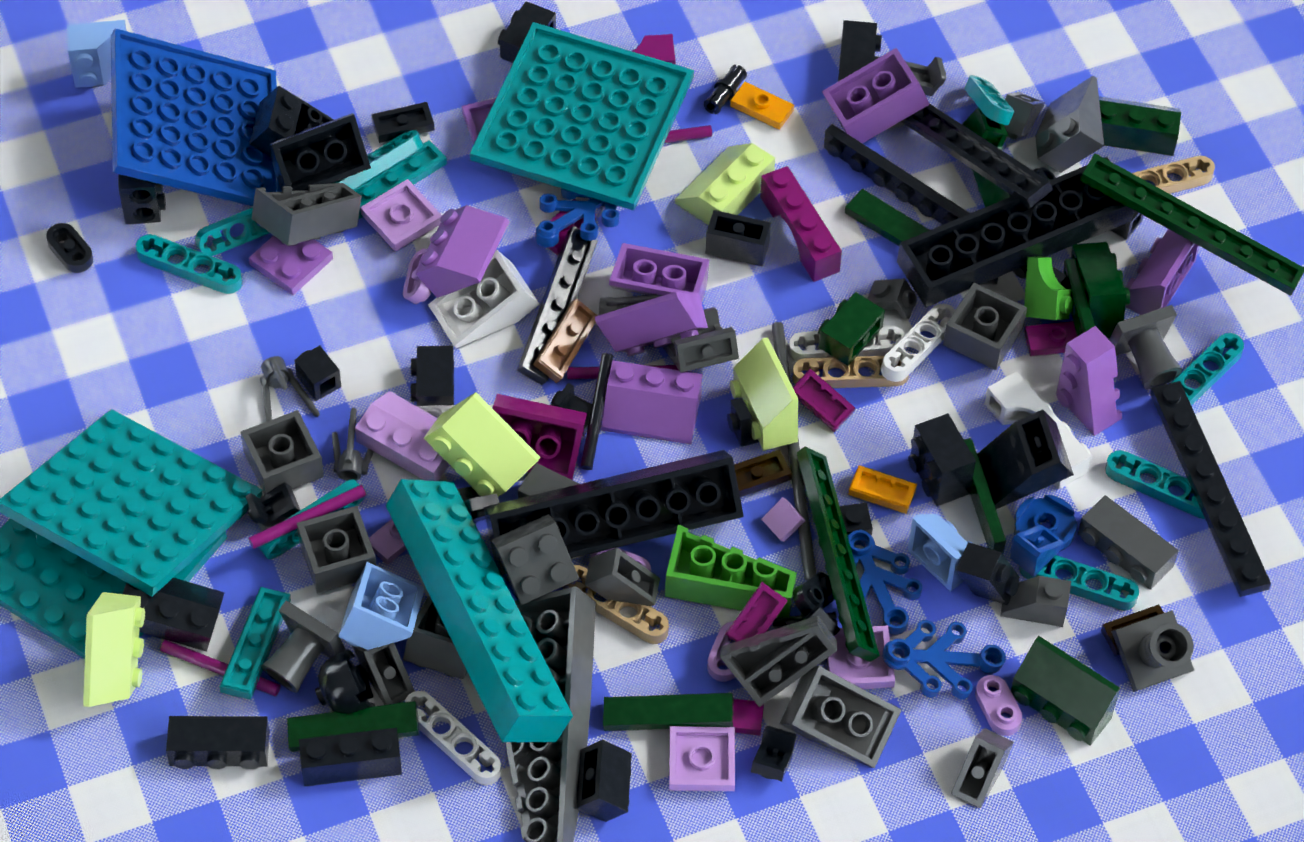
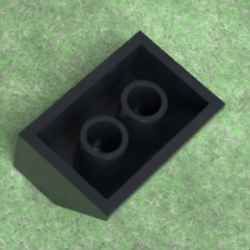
[270,113,371,191]
[123,578,225,652]

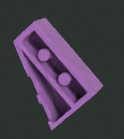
[1056,326,1122,436]

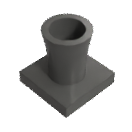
[1109,305,1183,389]
[261,600,346,693]
[1112,610,1195,692]

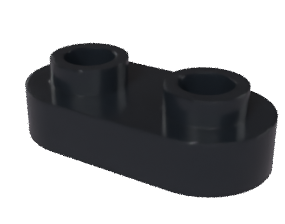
[46,223,93,273]
[793,572,835,616]

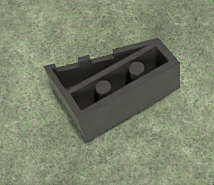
[252,183,362,246]
[720,616,837,707]

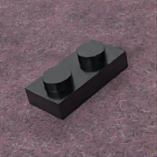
[371,102,435,143]

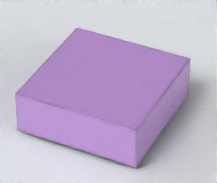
[761,497,806,542]

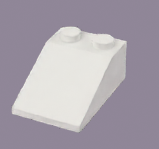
[428,250,540,348]

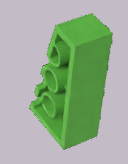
[665,525,797,618]

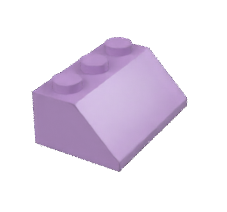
[355,391,449,481]

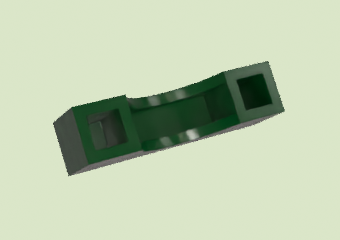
[962,108,1011,207]

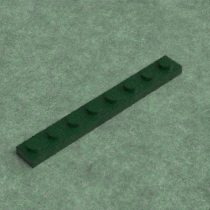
[1080,153,1304,296]
[797,446,880,662]

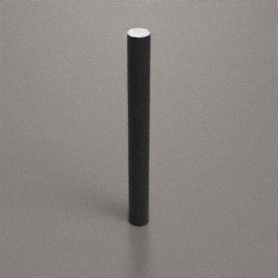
[580,353,614,470]

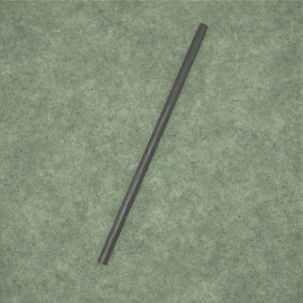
[772,322,816,580]

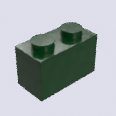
[818,292,885,366]

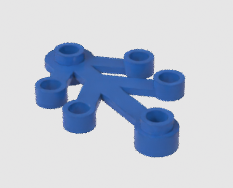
[536,188,619,247]
[848,530,922,635]
[882,620,1006,700]

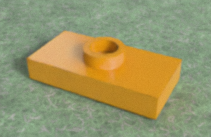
[730,82,794,130]
[848,465,917,514]

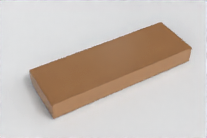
[533,298,598,383]

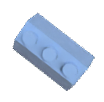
[338,562,424,650]

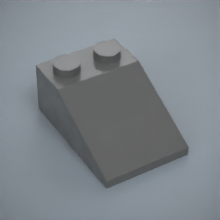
[1035,76,1104,173]
[403,595,467,679]
[779,666,902,768]

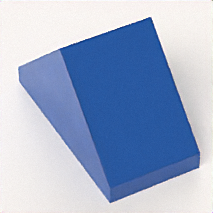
[1010,524,1066,577]

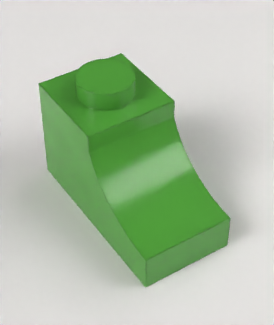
[1024,256,1073,320]

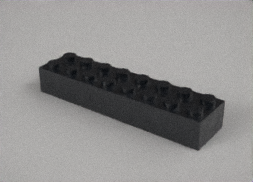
[897,157,1135,308]
[483,450,744,575]

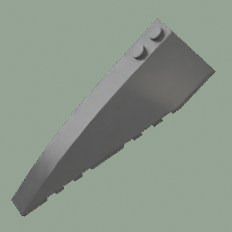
[505,586,596,842]

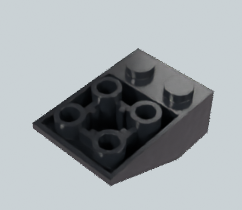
[249,86,334,158]
[977,409,1074,509]

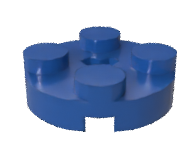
[1014,495,1077,555]

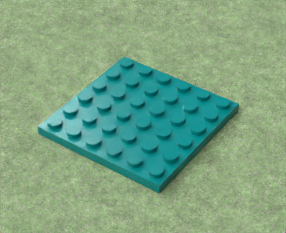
[470,22,694,211]
[0,409,263,596]
[0,519,227,659]

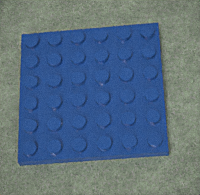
[110,28,281,206]

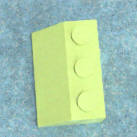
[675,143,775,225]
[730,337,798,451]
[424,392,540,497]
[83,592,145,707]

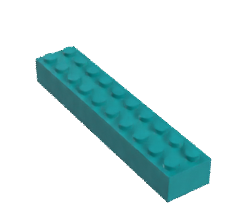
[385,479,573,742]

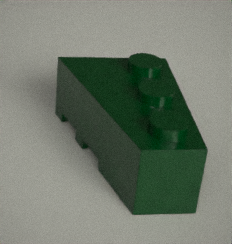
[1071,242,1130,340]

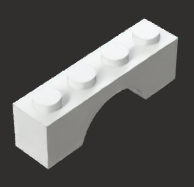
[985,371,1092,490]

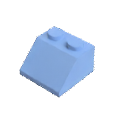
[67,20,127,88]
[907,514,972,592]

